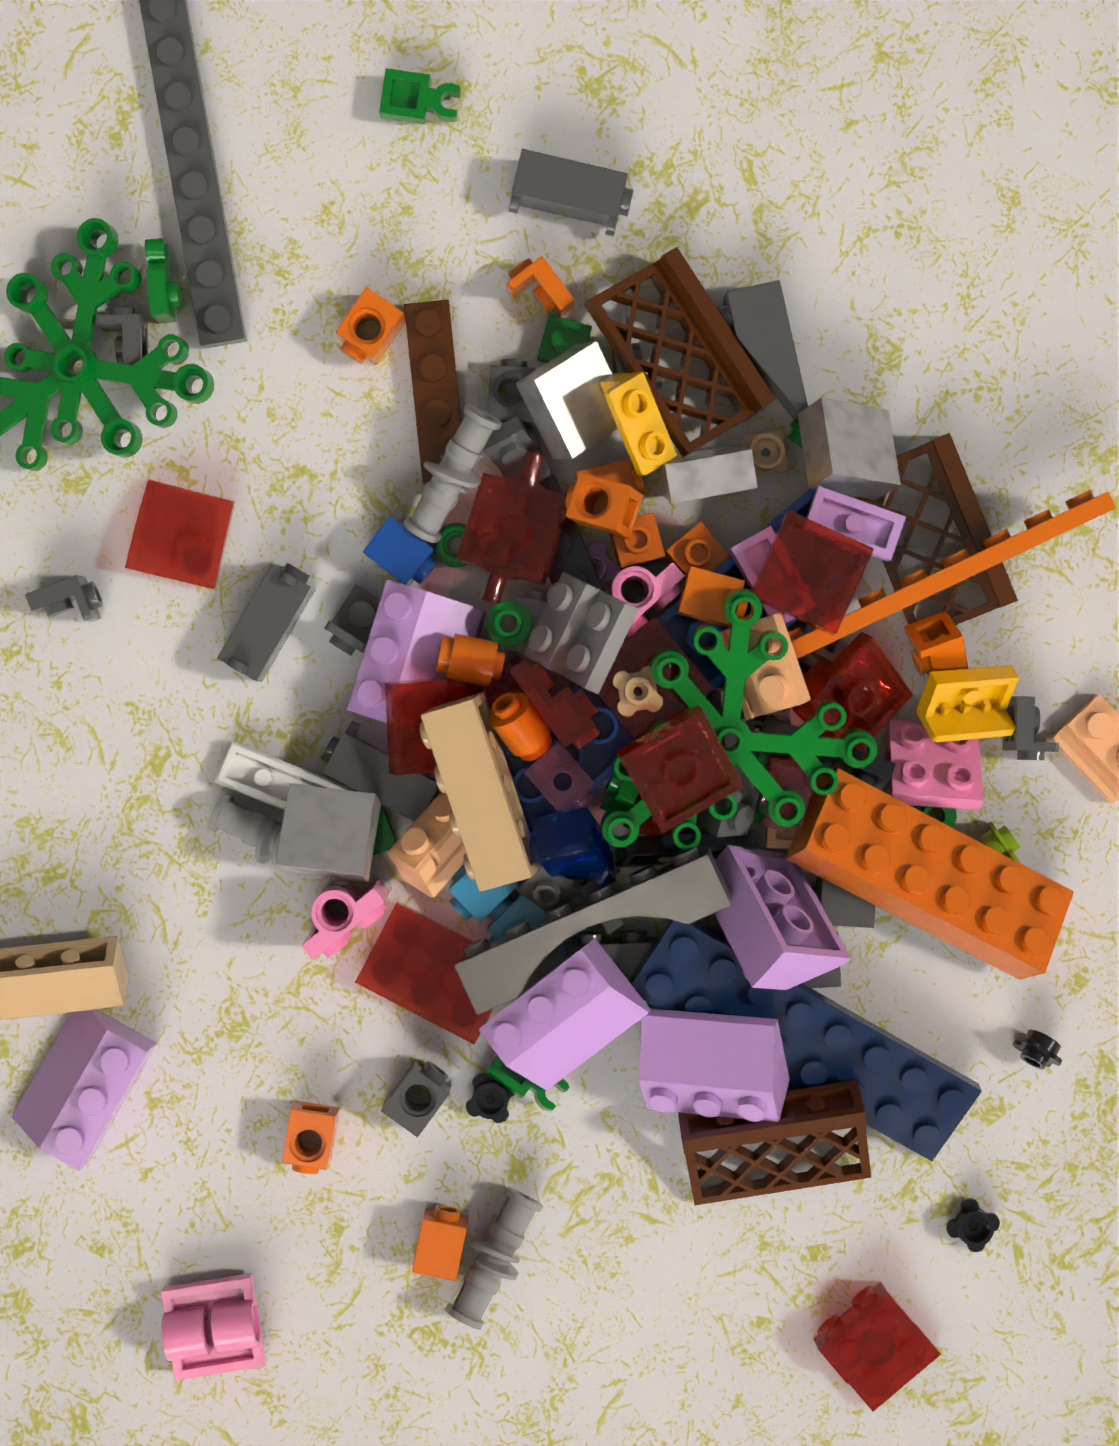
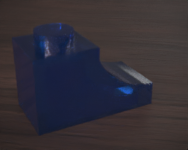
[529,806,616,886]

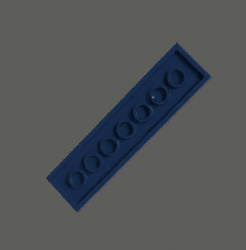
[629,919,982,1161]

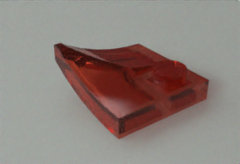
[125,479,235,589]

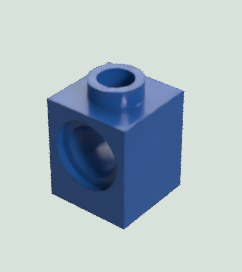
[363,516,436,586]

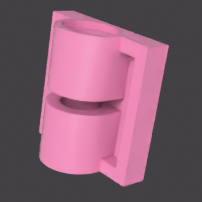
[609,562,685,641]
[884,719,984,810]
[301,878,390,960]
[161,1273,266,1380]

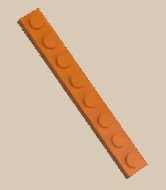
[788,489,1116,659]

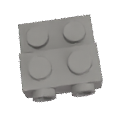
[524,572,639,694]

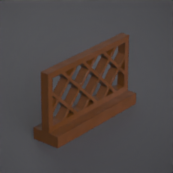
[584,247,775,458]
[856,433,1018,625]
[678,1080,872,1205]

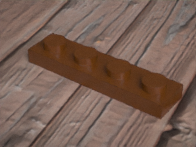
[404,299,462,485]

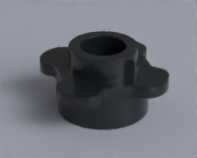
[1012,1029,1062,1069]
[466,1073,514,1123]
[946,1198,1000,1252]

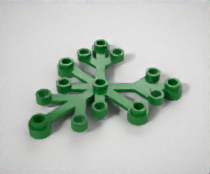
[0,218,214,471]
[601,588,877,850]

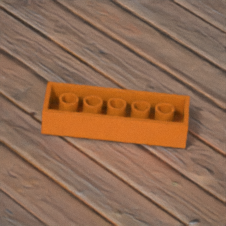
[786,768,1074,980]

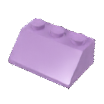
[347,580,487,733]
[714,845,851,990]
[478,938,651,1091]
[12,1009,157,1171]
[639,1009,790,1122]

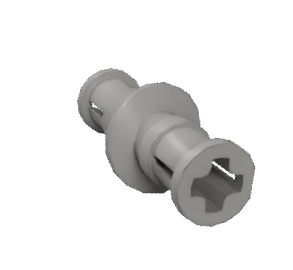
[403,404,502,543]
[208,793,336,886]
[445,1187,543,1330]

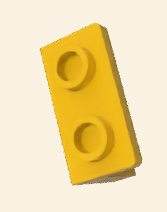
[600,372,677,475]
[916,665,1019,742]

